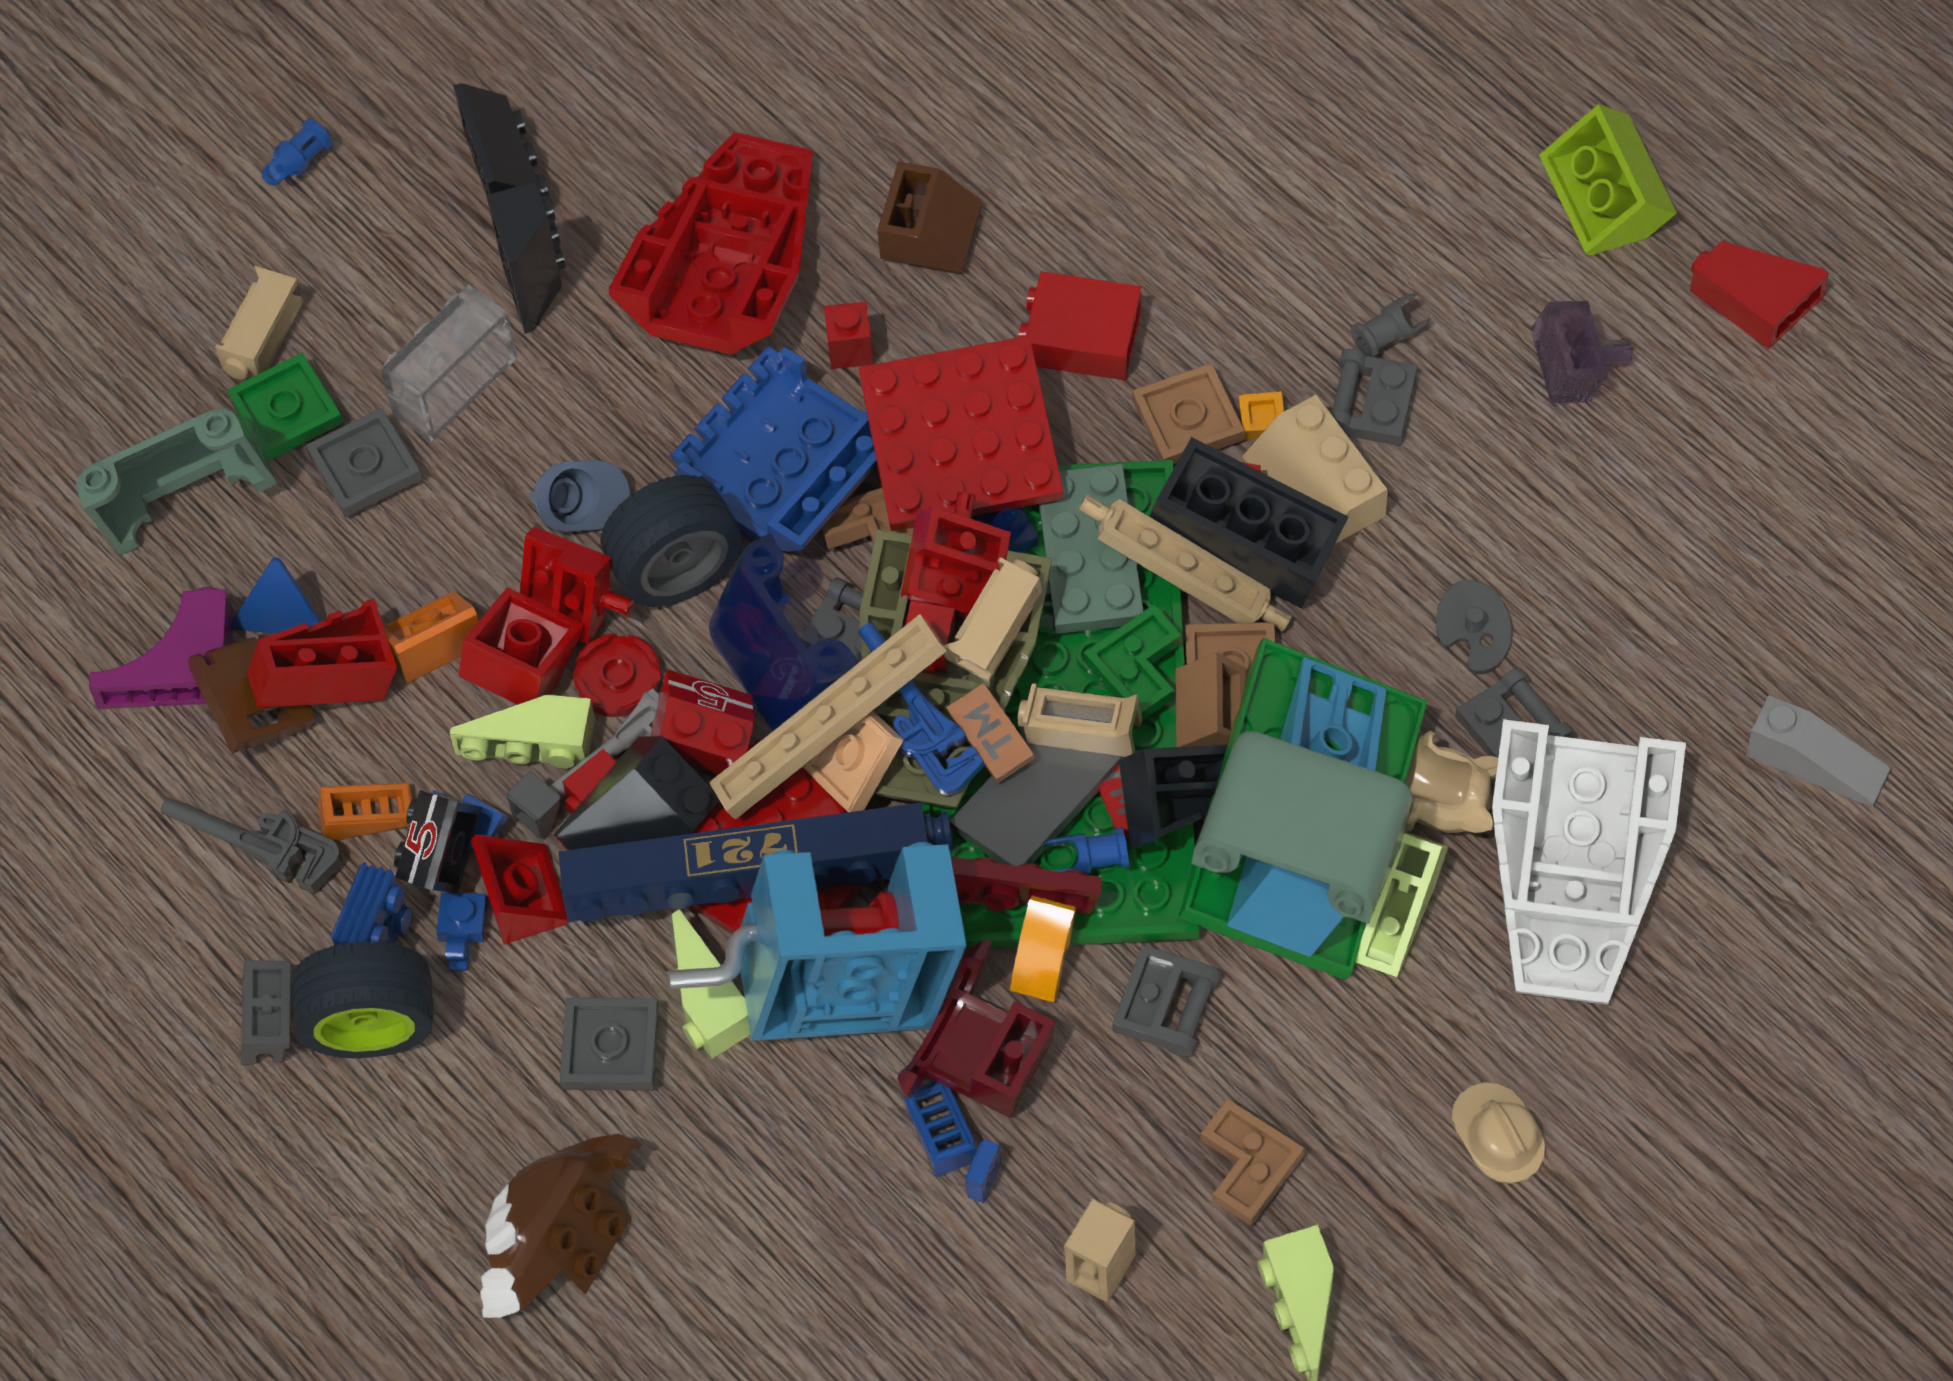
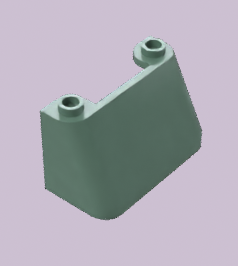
[76,408,278,555]
[1192,732,1412,924]

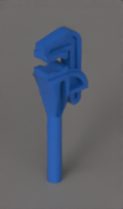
[858,622,985,796]

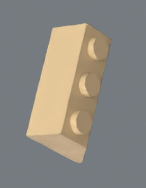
[1242,395,1388,544]

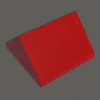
[471,835,568,944]

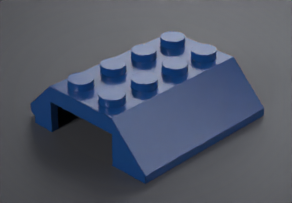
[670,347,877,551]

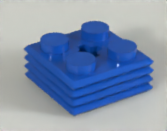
[330,862,412,946]

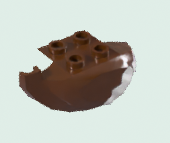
[480,1134,642,1318]

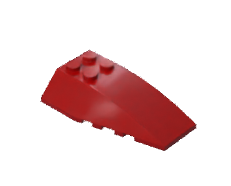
[608,132,813,355]

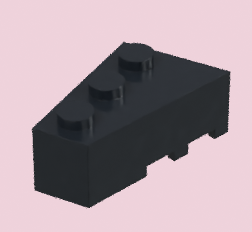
[1119,745,1227,849]

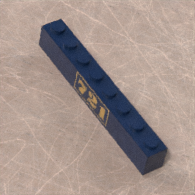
[559,803,927,922]

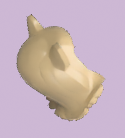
[1405,731,1498,833]

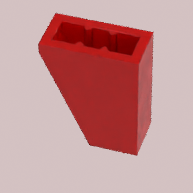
[1690,241,1829,349]

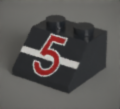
[394,790,482,893]

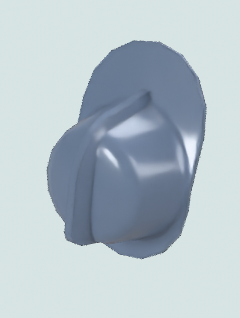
[529,460,630,532]

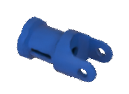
[262,118,333,185]
[1044,827,1129,874]

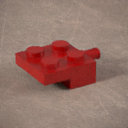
[900,491,1011,619]
[520,526,635,644]

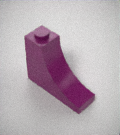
[89,587,234,709]

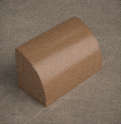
[1176,652,1246,747]

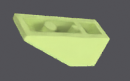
[1355,831,1449,977]
[672,909,750,1059]

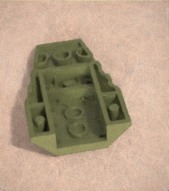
[859,530,1052,809]

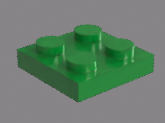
[226,352,343,460]

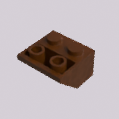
[877,161,982,273]

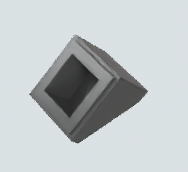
[507,771,560,839]

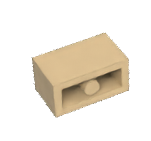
[1064,1199,1136,1303]

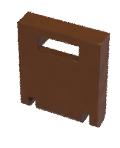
[188,632,316,754]

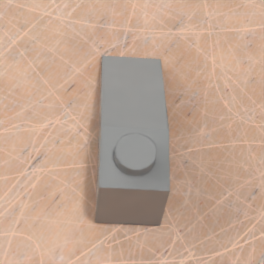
[1746,695,1891,808]

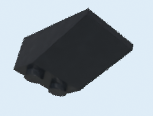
[554,736,720,850]

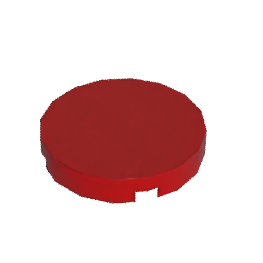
[573,633,662,717]

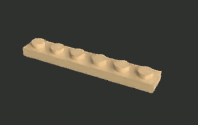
[709,614,947,820]

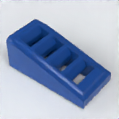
[902,1081,977,1177]

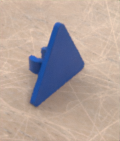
[231,557,322,633]

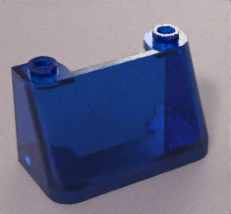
[709,533,859,732]

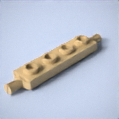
[1078,494,1292,632]

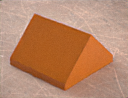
[384,591,479,684]

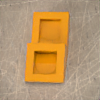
[1010,896,1076,1002]

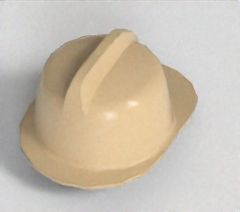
[1452,1082,1545,1184]

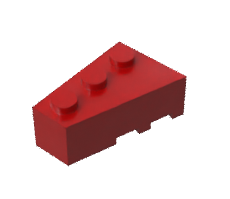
[247,598,397,708]

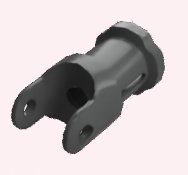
[1351,293,1431,357]

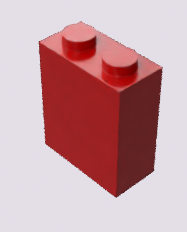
[1018,271,1142,381]

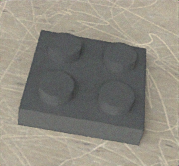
[305,408,423,518]
[559,997,659,1090]

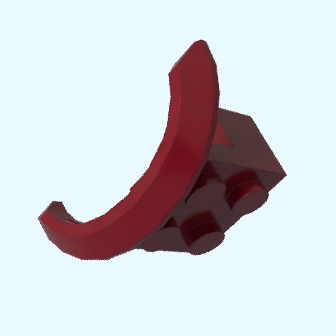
[897,940,1056,1118]

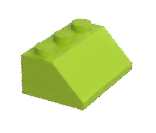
[1539,104,1677,256]

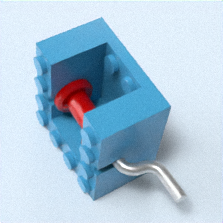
[667,842,966,1041]

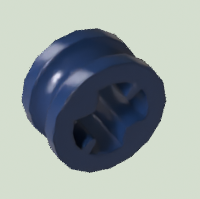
[924,811,953,851]

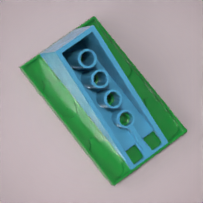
[1178,638,1427,980]

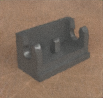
[241,960,291,1065]

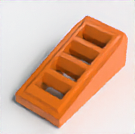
[318,783,412,840]

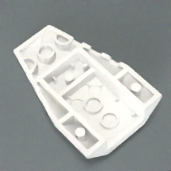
[1492,719,1686,1005]

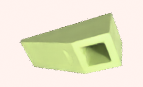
[450,695,595,769]
[1257,1225,1334,1381]

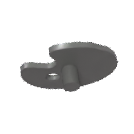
[1436,580,1512,674]

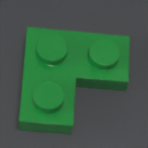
[1084,604,1182,720]

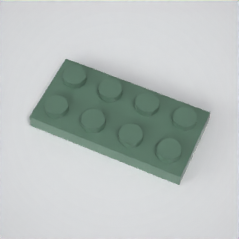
[1039,464,1143,634]

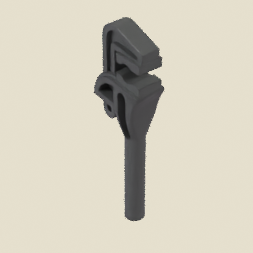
[161,798,342,893]

